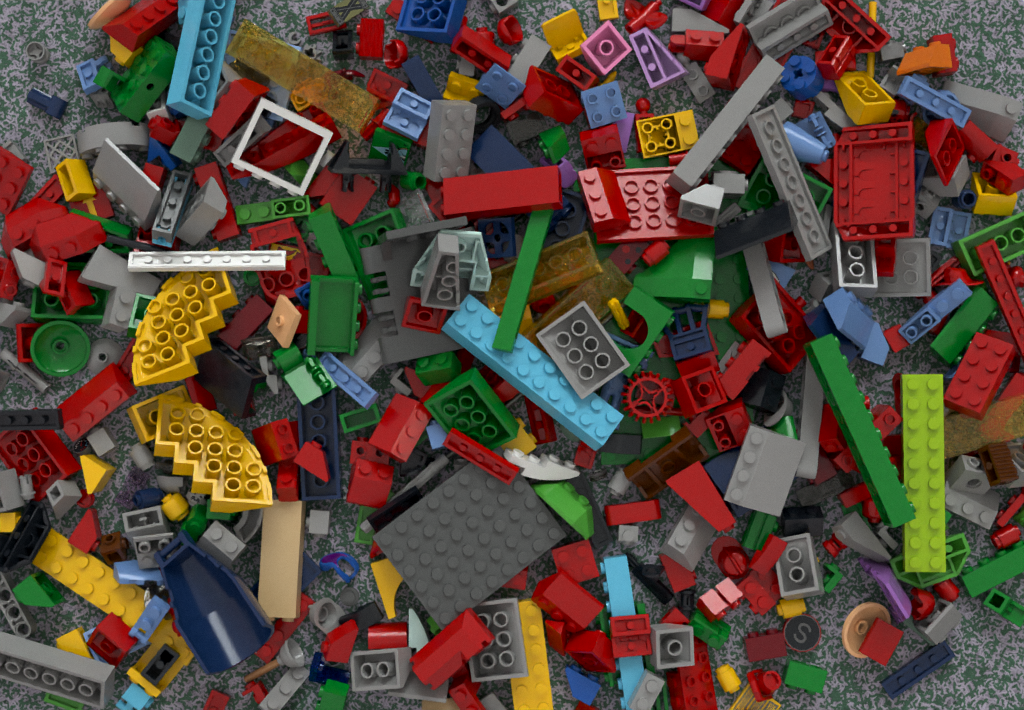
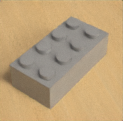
[423,100,477,182]
[829,218,878,298]

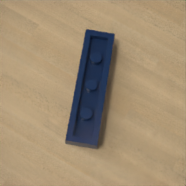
[879,640,955,700]

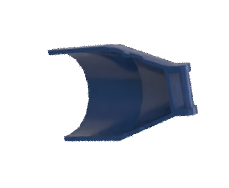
[154,529,275,675]

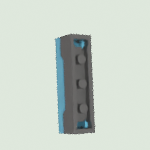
[152,169,192,248]

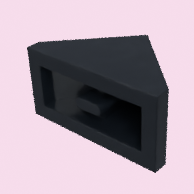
[332,30,355,61]

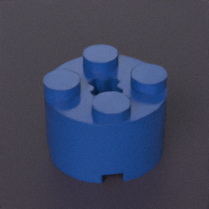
[780,55,824,101]

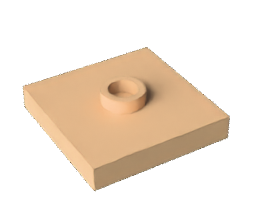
[267,294,302,348]

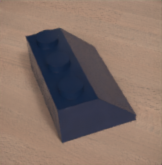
[803,303,858,367]

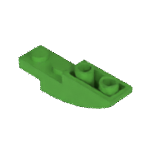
[235,195,311,226]

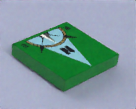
[368,127,413,168]

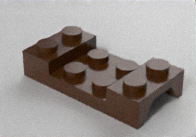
[623,425,710,501]

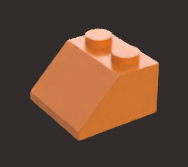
[897,41,952,76]

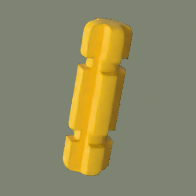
[608,298,630,330]

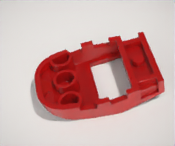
[248,217,311,300]

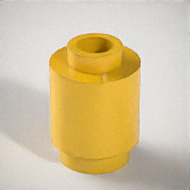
[700,299,729,319]
[776,598,806,619]
[715,663,742,694]

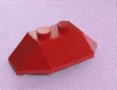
[822,0,892,54]
[1,197,69,260]
[29,213,107,263]

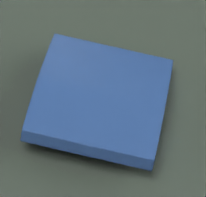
[383,87,431,142]
[928,206,972,249]

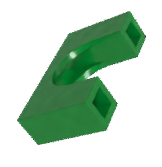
[612,286,675,378]

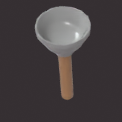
[244,638,305,683]

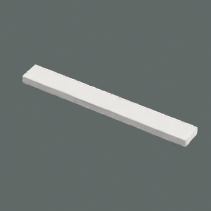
[127,250,287,272]

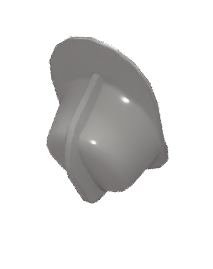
[764,390,793,427]
[308,597,346,635]

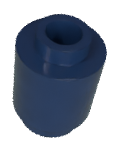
[951,189,977,209]
[133,487,164,509]

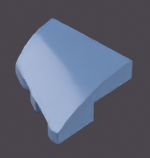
[113,560,163,586]

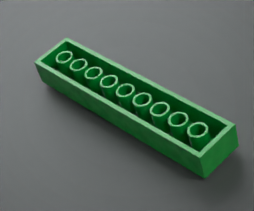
[803,333,916,528]

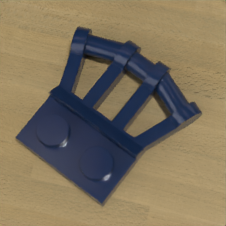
[663,302,713,362]

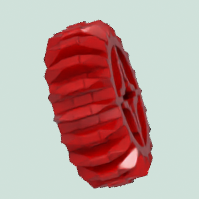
[621,371,674,424]

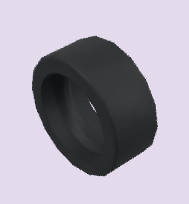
[469,96,501,134]

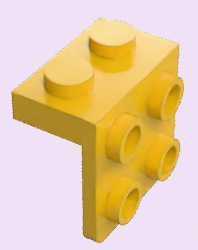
[541,9,587,65]
[126,644,184,698]

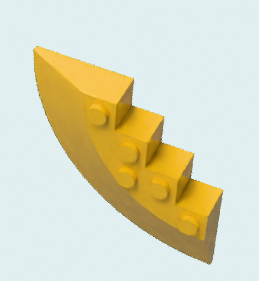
[132,247,239,387]
[154,394,273,513]

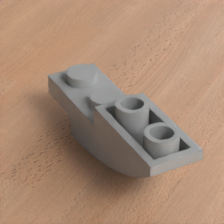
[812,91,869,133]

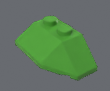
[531,480,594,540]
[889,532,971,589]

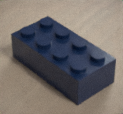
[539,188,588,272]

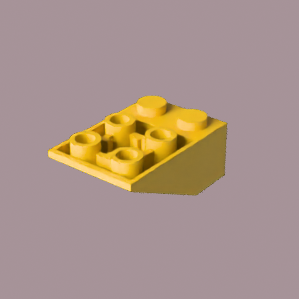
[636,110,699,159]

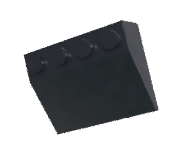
[714,199,798,260]

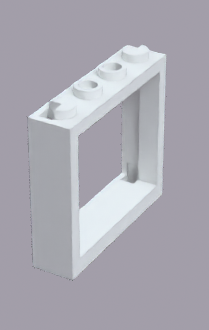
[231,97,333,197]

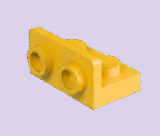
[442,71,484,112]

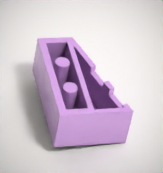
[629,27,690,90]

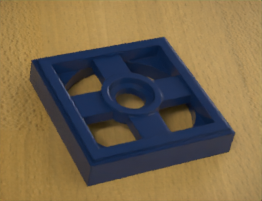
[478,217,517,258]

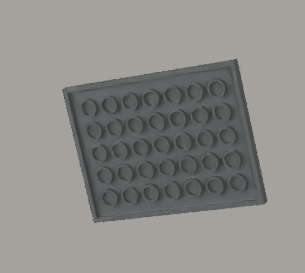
[372,446,567,630]

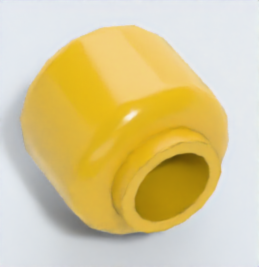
[161,493,190,522]

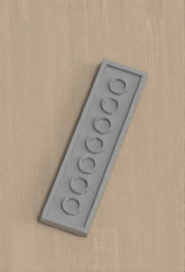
[746,104,833,262]

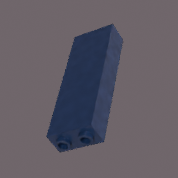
[471,124,573,232]

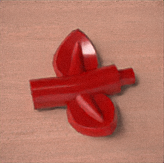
[624,0,668,35]

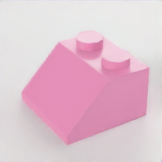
[580,20,632,76]

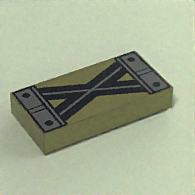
[327,0,370,28]

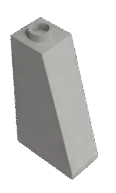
[77,245,161,297]

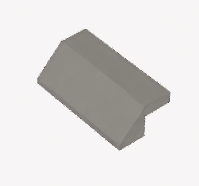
[746,0,833,60]

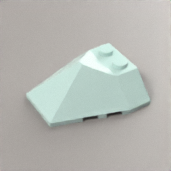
[410,229,492,292]

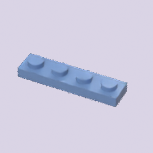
[897,76,972,128]
[319,352,380,410]

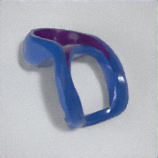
[319,552,360,583]

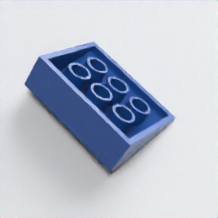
[396,0,467,44]

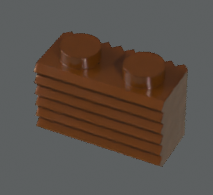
[978,442,1019,487]

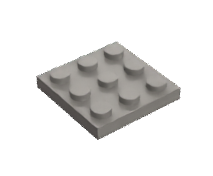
[873,237,932,297]

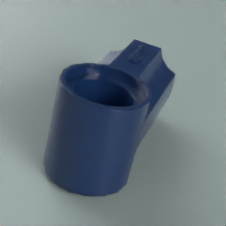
[27,88,69,120]

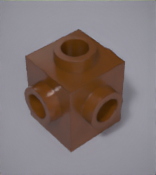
[99,531,129,565]

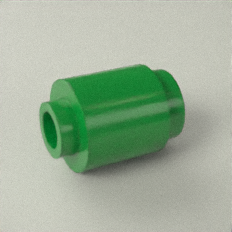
[400,171,427,192]

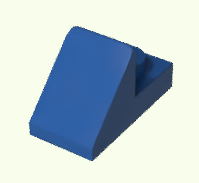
[147,137,182,171]

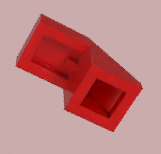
[875,239,897,277]

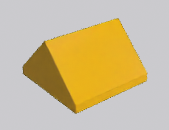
[80,454,117,494]

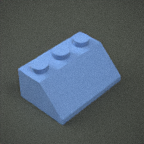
[823,287,874,350]

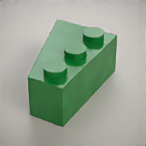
[70,208,134,253]

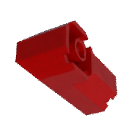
[409,607,495,690]

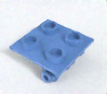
[475,63,526,109]
[580,80,628,129]
[795,111,836,163]

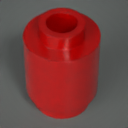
[641,240,670,267]
[990,523,1021,549]
[932,579,960,602]

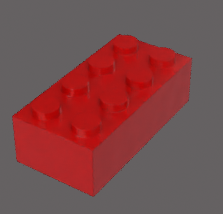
[943,332,1016,421]

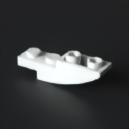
[503,448,580,480]

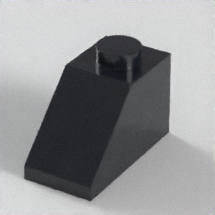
[140,643,180,686]

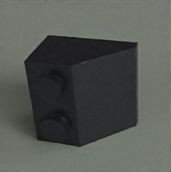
[735,368,786,413]

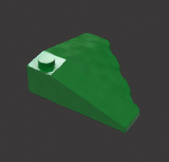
[633,227,717,303]

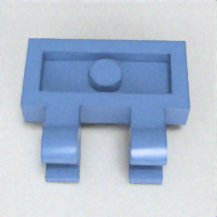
[76,55,113,95]

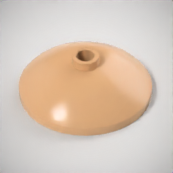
[87,0,131,30]
[842,602,891,658]

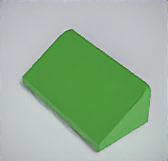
[640,416,681,439]

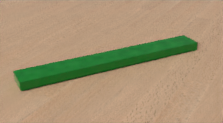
[492,209,554,353]

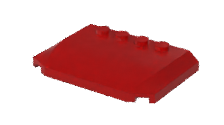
[834,121,916,242]

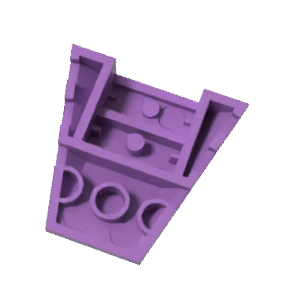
[857,557,912,624]

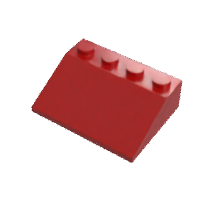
[729,278,816,374]
[0,407,82,502]

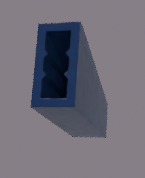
[401,55,444,102]

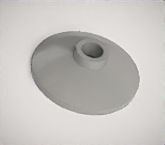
[86,338,123,375]

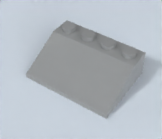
[92,138,162,231]
[536,301,630,400]
[723,423,806,517]
[469,597,529,682]

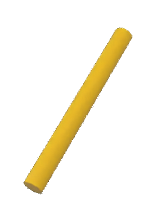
[867,1,877,78]

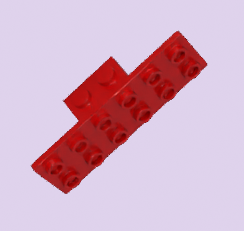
[666,635,718,710]

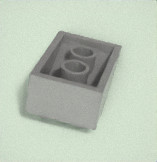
[776,533,825,601]

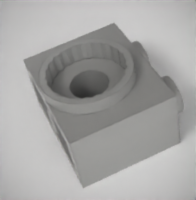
[709,171,748,199]
[945,455,991,495]

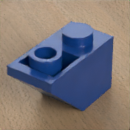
[565,663,601,706]

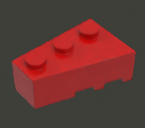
[717,339,772,400]

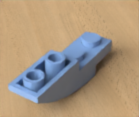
[898,278,973,345]

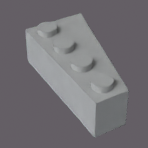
[420,233,460,311]

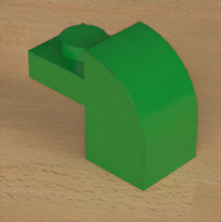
[983,587,1024,628]

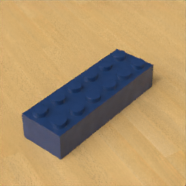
[297,383,343,501]

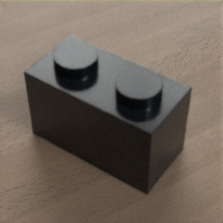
[781,506,824,537]

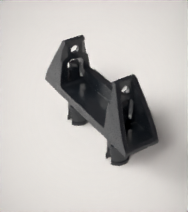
[328,140,408,193]

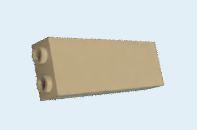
[258,499,306,622]

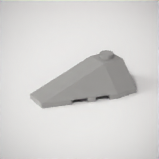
[942,80,1023,143]

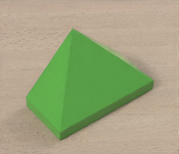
[284,159,317,191]

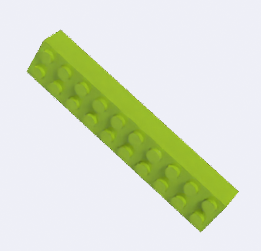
[900,374,946,572]

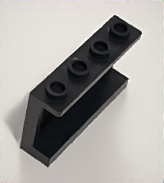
[194,337,267,419]

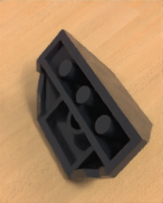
[0,500,52,574]

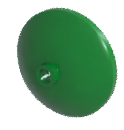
[30,320,91,377]

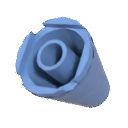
[783,121,830,164]

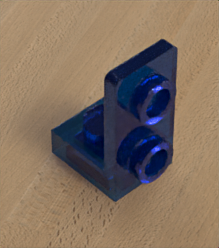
[309,651,351,684]

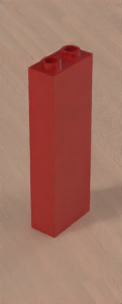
[441,165,563,220]

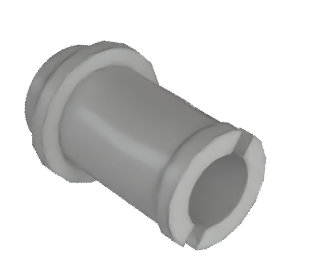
[19,474,36,500]

